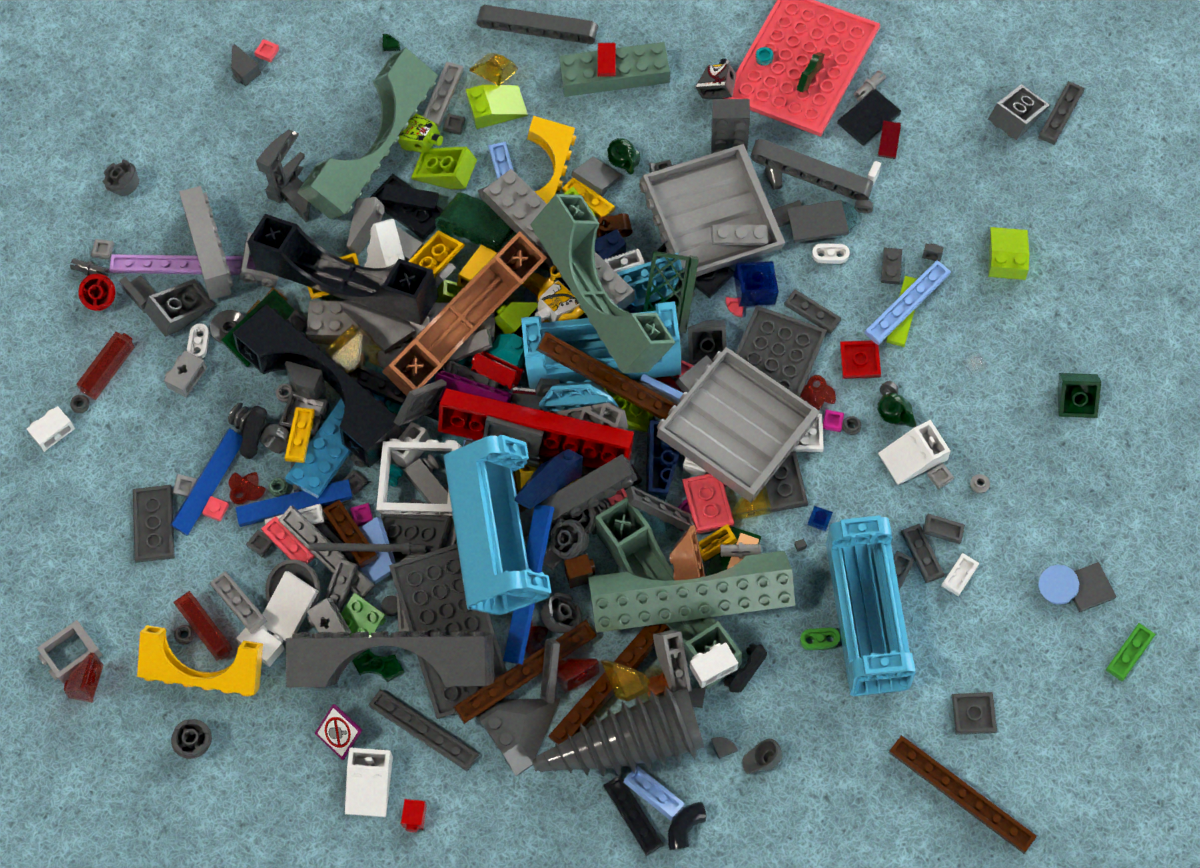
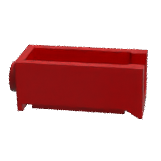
[471,351,524,389]

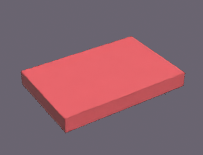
[682,474,734,535]

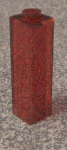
[76,332,135,400]
[174,591,233,661]

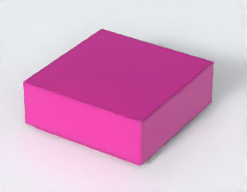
[823,410,844,432]
[350,503,373,527]

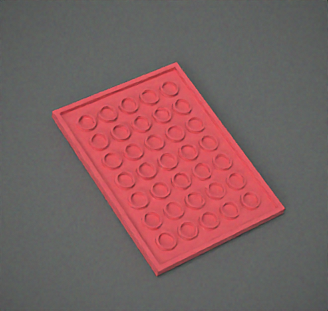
[723,0,880,137]

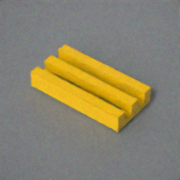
[698,524,738,562]

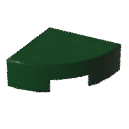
[383,34,401,51]

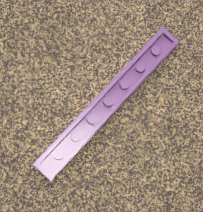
[109,254,257,275]

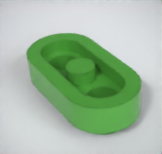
[800,627,840,650]

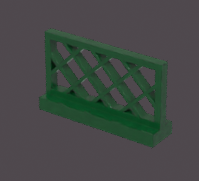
[643,251,699,333]

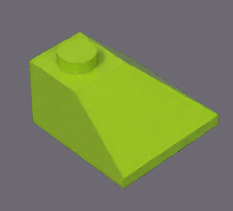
[494,302,538,334]

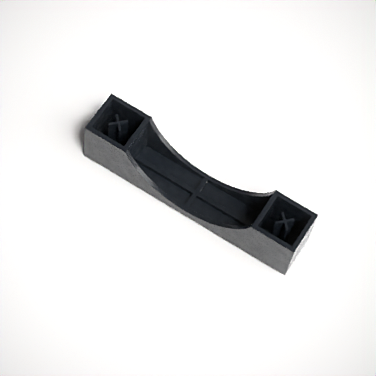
[247,214,438,326]
[233,304,402,468]

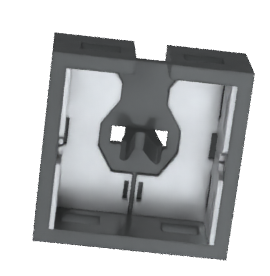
[279,391,330,439]

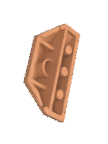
[670,525,705,580]

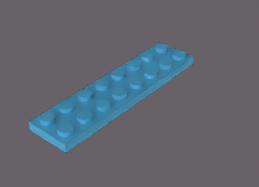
[285,361,387,499]

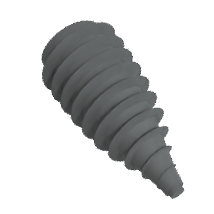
[532,685,705,777]

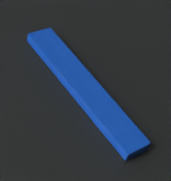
[170,428,243,536]
[236,479,353,527]

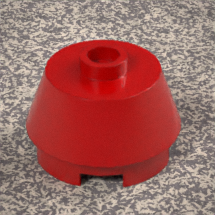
[78,274,116,311]

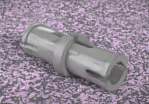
[854,70,886,101]
[721,542,761,558]

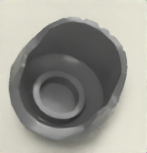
[260,424,290,454]

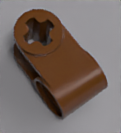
[597,213,633,238]

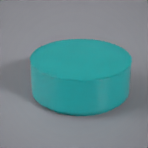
[756,47,773,65]

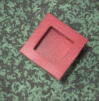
[254,39,279,63]
[202,496,229,522]

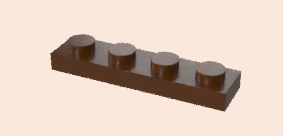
[323,500,378,568]

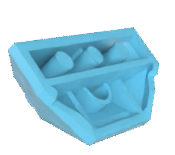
[617,253,683,307]
[539,380,618,412]

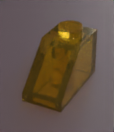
[732,486,771,521]

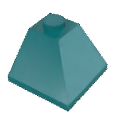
[488,334,525,368]

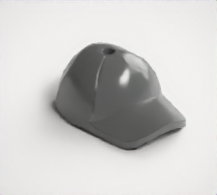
[742,739,782,774]

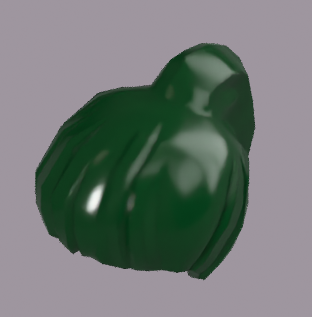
[607,138,640,175]
[877,393,917,427]

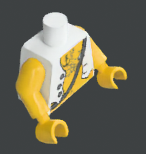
[535,265,585,322]

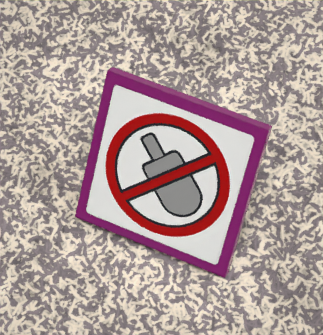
[315,703,363,760]

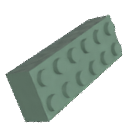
[559,42,670,97]

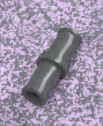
[70,258,109,276]

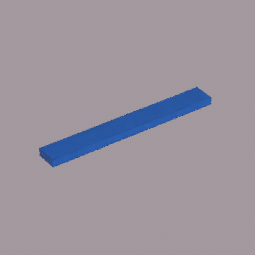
[503,505,554,665]

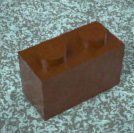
[564,554,595,589]

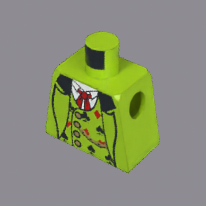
[398,113,443,153]

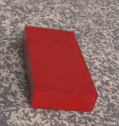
[598,43,616,77]

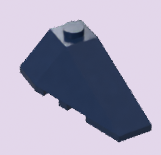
[515,449,583,509]

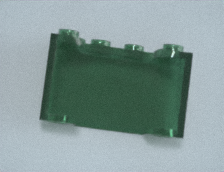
[435,192,517,253]

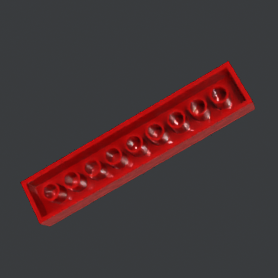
[438,388,634,469]

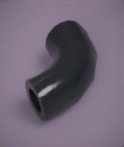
[668,802,706,850]

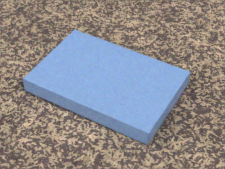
[359,517,396,584]

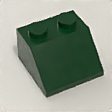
[1058,373,1101,418]

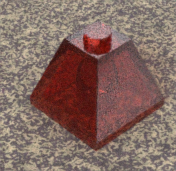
[64,652,104,703]
[556,658,599,694]

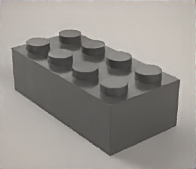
[711,99,750,154]

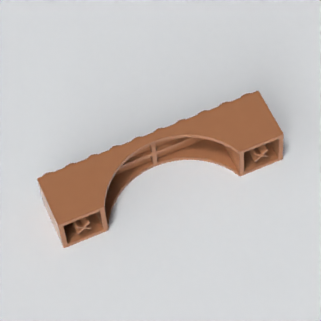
[382,231,546,396]

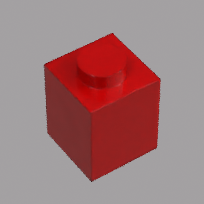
[401,799,427,832]

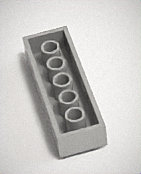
[179,186,233,300]

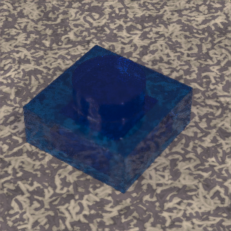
[808,506,833,531]

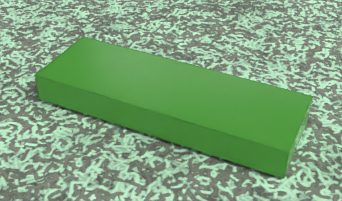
[1106,623,1156,682]

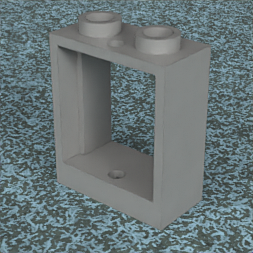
[239,232,278,287]
[37,620,102,683]

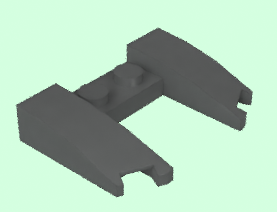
[256,129,305,204]

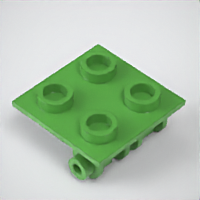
[341,593,386,636]

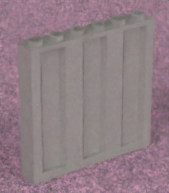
[639,144,785,282]
[657,347,820,503]

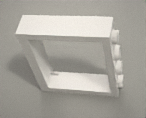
[376,439,462,516]

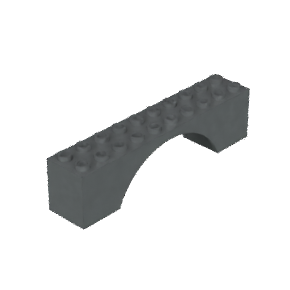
[286,630,494,687]

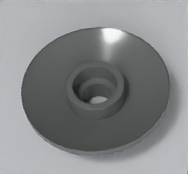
[210,310,244,344]

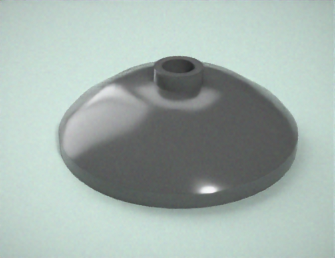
[265,560,320,614]

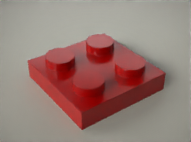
[840,340,881,379]

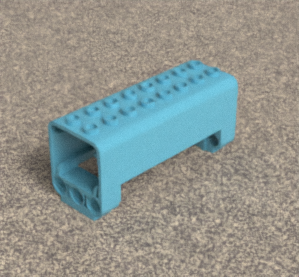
[521,301,681,389]
[444,435,552,615]
[826,515,916,696]

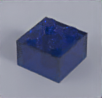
[733,261,779,306]

